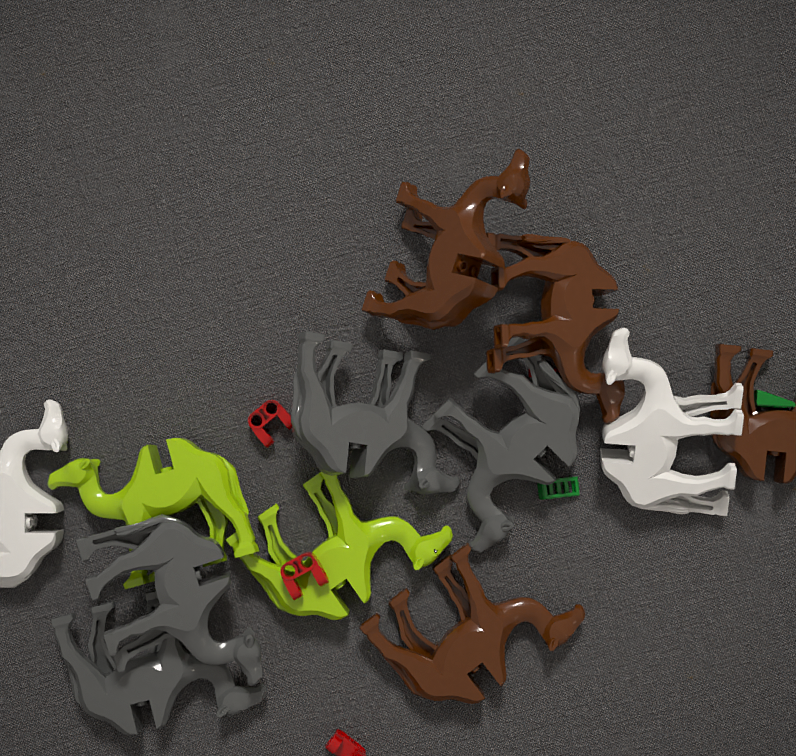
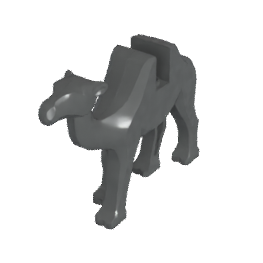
[291,331,460,495]
[421,337,580,553]
[76,514,263,686]
[50,590,267,736]

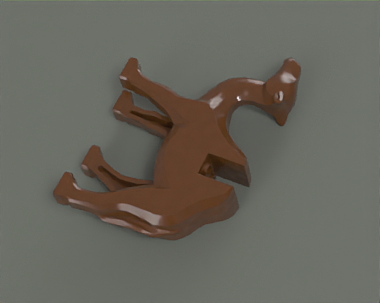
[361,149,530,330]
[486,233,625,424]
[710,344,796,483]
[359,543,585,704]

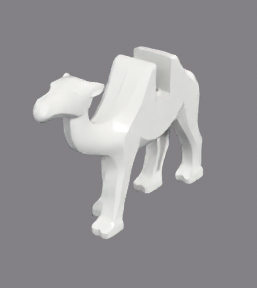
[600,328,744,517]
[0,399,68,588]

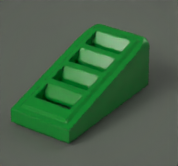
[754,390,795,408]
[537,476,580,500]

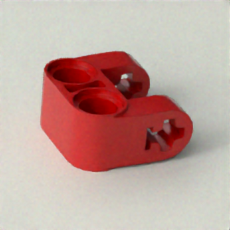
[248,400,292,448]
[280,552,329,601]
[325,729,366,756]

